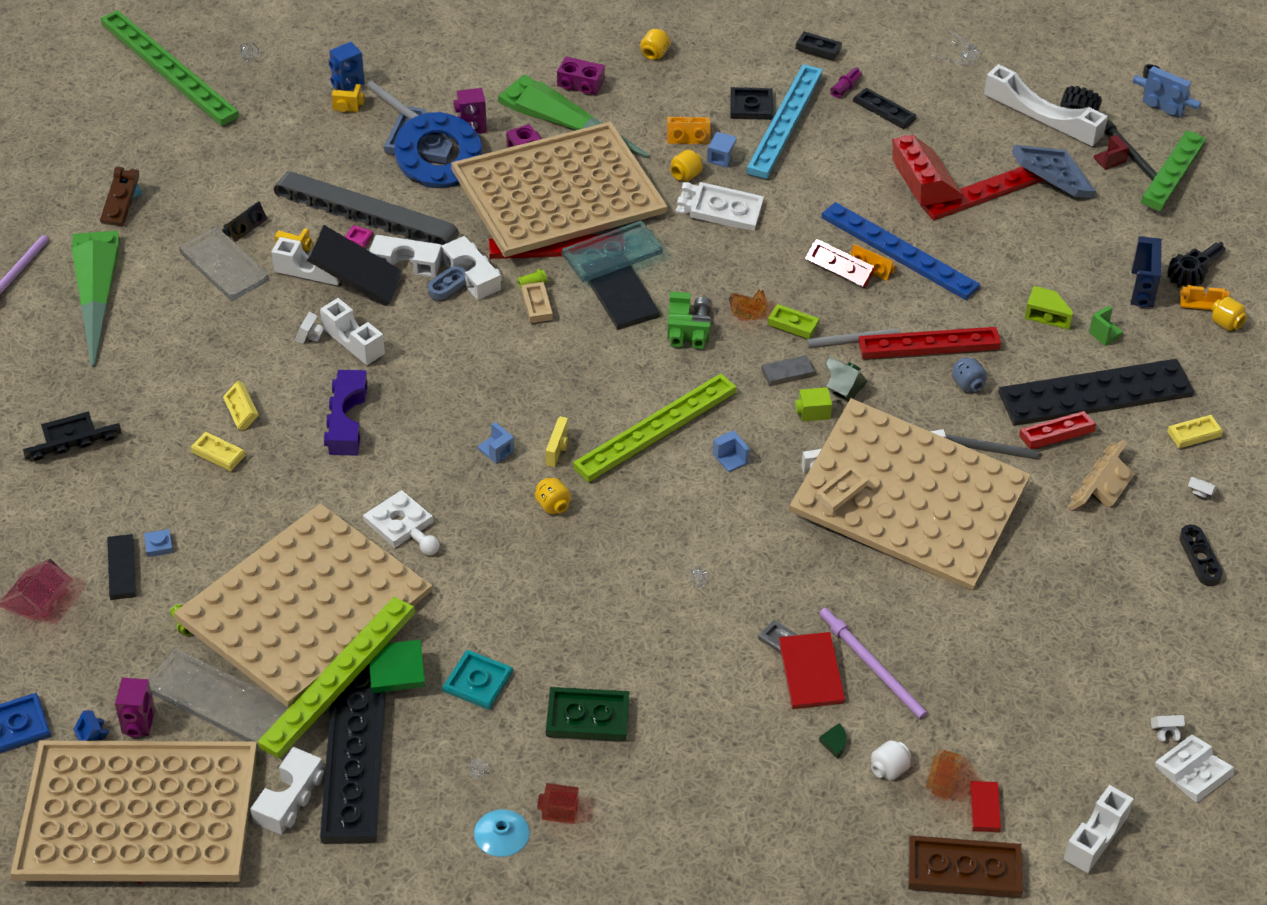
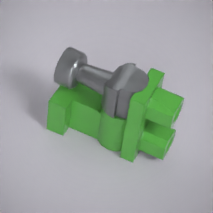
[667,291,712,349]

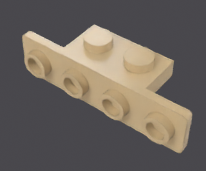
[1068,439,1134,510]

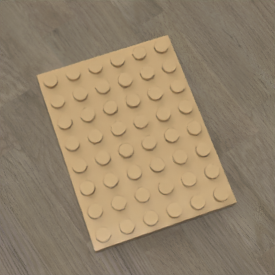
[451,121,668,257]
[789,398,1031,590]
[174,504,432,708]
[10,741,258,882]

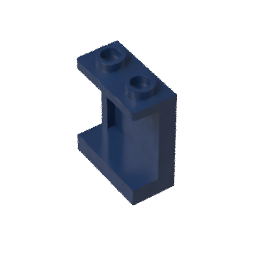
[1130,236,1162,308]

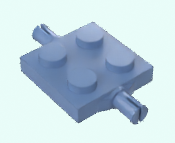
[1133,66,1202,118]

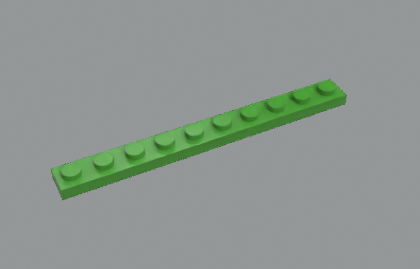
[100,10,239,126]

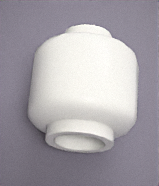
[871,740,911,781]

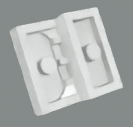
[1155,735,1234,803]

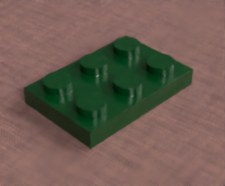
[546,687,630,741]

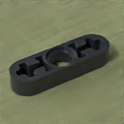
[1179,524,1222,586]

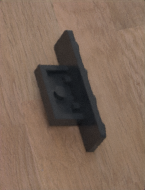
[23,411,121,461]

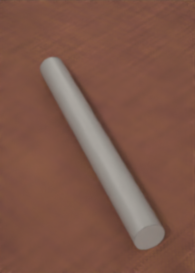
[367,81,418,119]
[807,328,899,348]

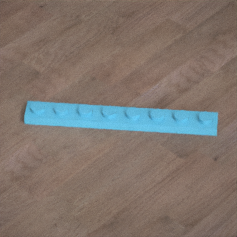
[747,64,823,179]

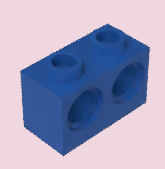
[328,42,365,91]

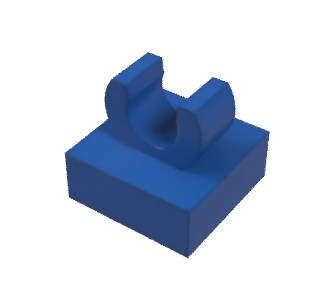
[73,710,109,741]

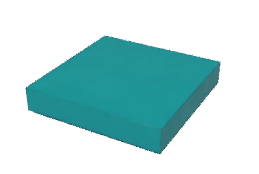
[442,650,513,710]

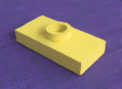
[223,381,259,431]
[1167,415,1223,448]
[546,416,568,467]
[191,431,246,471]

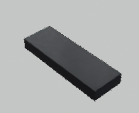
[853,88,917,129]
[107,534,136,600]

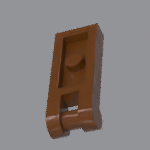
[100,167,139,226]

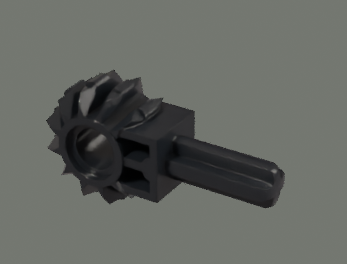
[1167,242,1226,288]

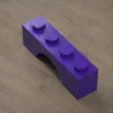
[324,370,368,456]

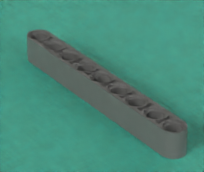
[273,171,459,245]

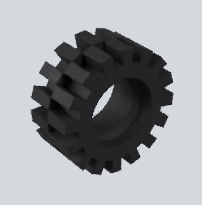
[1060,86,1102,111]

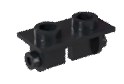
[222,201,267,242]

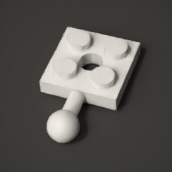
[363,490,440,555]

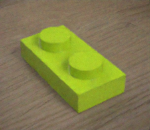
[767,304,820,339]

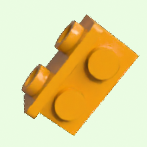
[667,117,710,144]

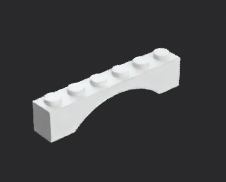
[984,64,1108,147]

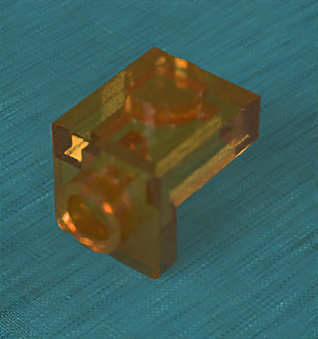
[729,289,768,320]

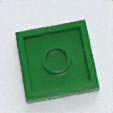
[369,640,425,693]

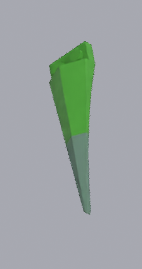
[498,74,649,158]
[72,231,119,367]

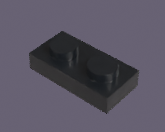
[796,31,842,61]

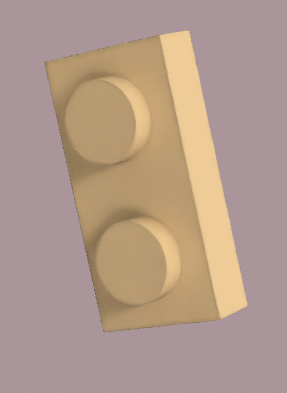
[521,282,553,323]
[815,464,869,513]

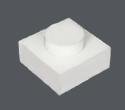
[1188,477,1217,498]

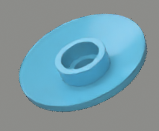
[474,810,529,857]

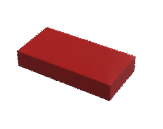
[970,781,1001,833]

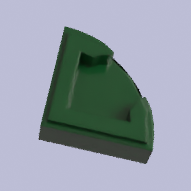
[819,723,846,758]

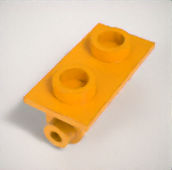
[850,244,897,281]
[1180,285,1229,310]

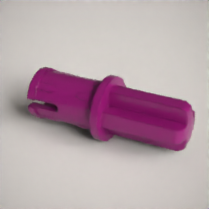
[830,67,862,98]

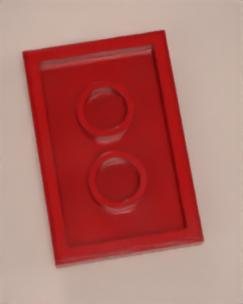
[778,632,845,709]

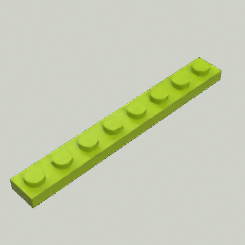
[573,373,736,483]
[257,597,416,759]

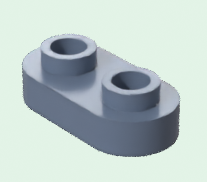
[428,266,467,300]

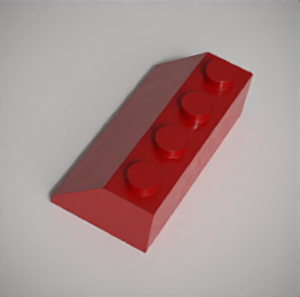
[892,135,963,206]

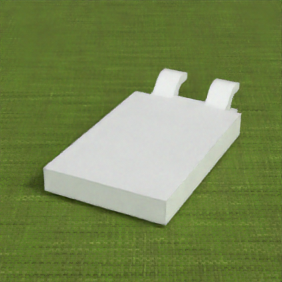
[675,182,764,231]

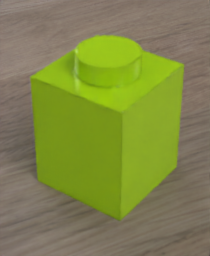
[795,387,832,422]

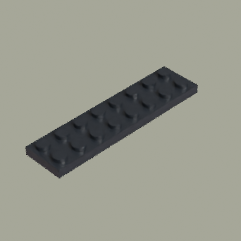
[998,359,1194,426]
[320,664,386,843]

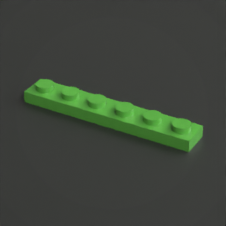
[1140,130,1206,211]

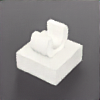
[295,312,324,343]
[1151,715,1185,741]

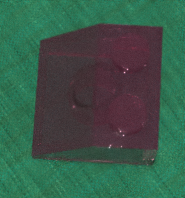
[0,558,72,620]

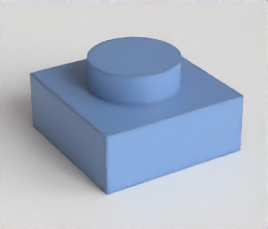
[144,529,173,557]

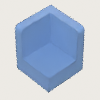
[707,132,737,168]
[478,422,514,464]
[713,430,750,472]

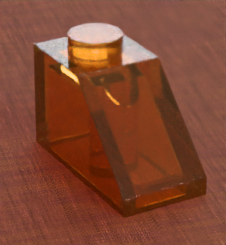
[926,748,965,797]

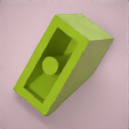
[1024,286,1073,330]

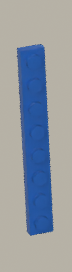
[822,202,980,300]

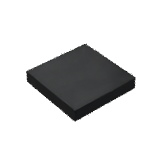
[730,87,773,120]

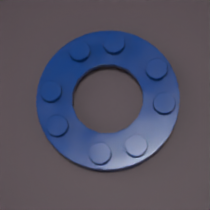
[394,112,482,188]

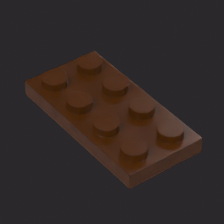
[908,835,1023,898]

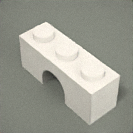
[369,235,442,278]
[441,236,502,300]
[271,237,341,286]
[320,298,385,365]
[251,747,325,835]
[1064,785,1134,873]

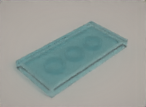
[562,221,663,283]

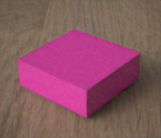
[345,225,373,248]

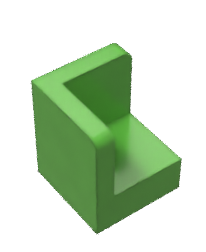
[1089,306,1123,346]

